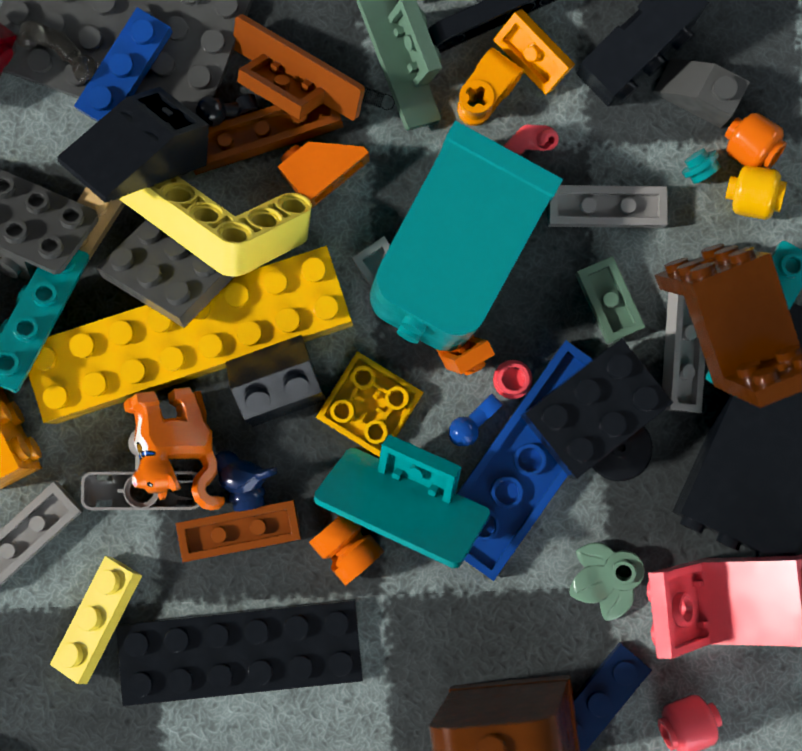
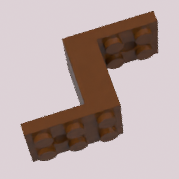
[655,243,802,408]

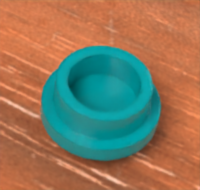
[682,148,721,184]

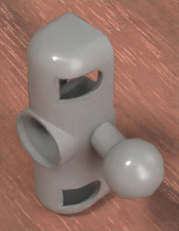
[81,430,199,510]

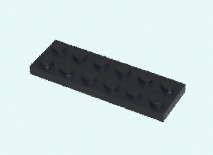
[116,599,363,706]

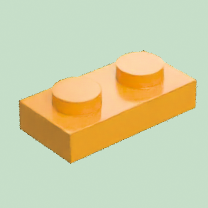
[493,9,575,95]

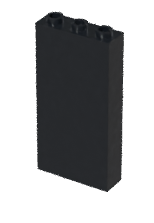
[672,303,802,557]

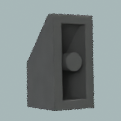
[653,58,750,128]

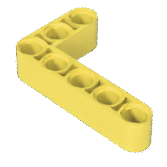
[119,176,312,277]

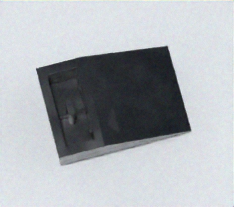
[57,87,209,203]

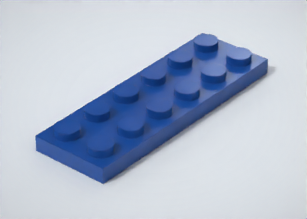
[456,340,592,581]

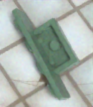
[356,0,442,131]

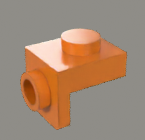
[436,335,495,375]

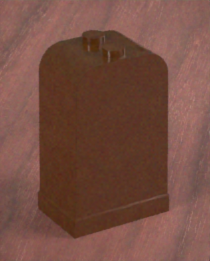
[429,675,580,751]

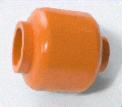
[725,112,787,169]

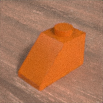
[278,141,370,208]

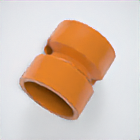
[308,516,384,585]

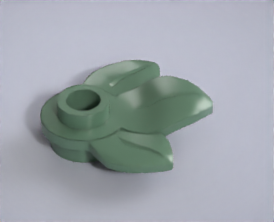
[569,542,645,621]

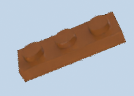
[175,500,302,563]

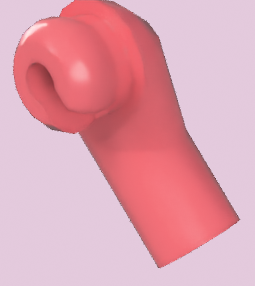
[503,124,559,156]

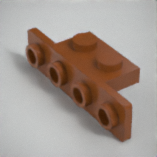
[233,14,365,121]

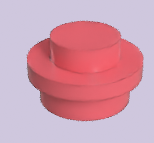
[493,360,533,399]

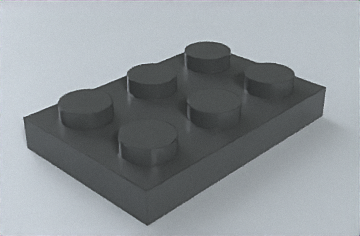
[96,219,234,328]

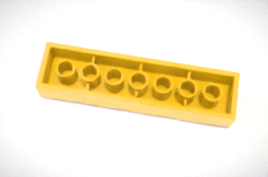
[28,245,353,424]

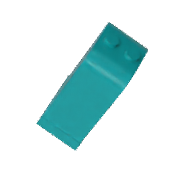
[370,120,563,351]

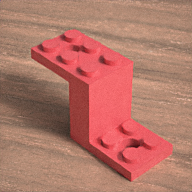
[647,554,802,659]

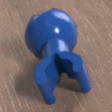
[449,394,503,446]

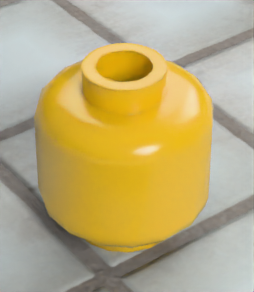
[725,165,787,220]

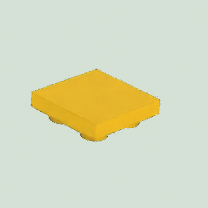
[316,351,424,457]

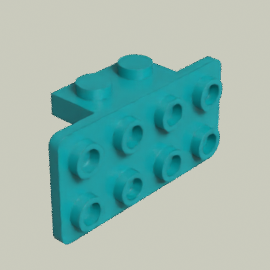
[314,435,490,568]

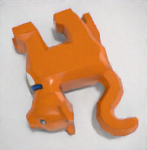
[123,387,225,511]

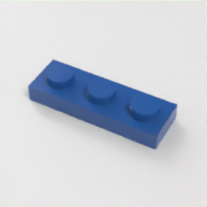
[74,7,173,122]

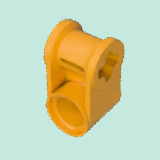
[457,47,524,126]

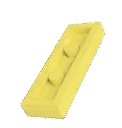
[50,556,143,684]

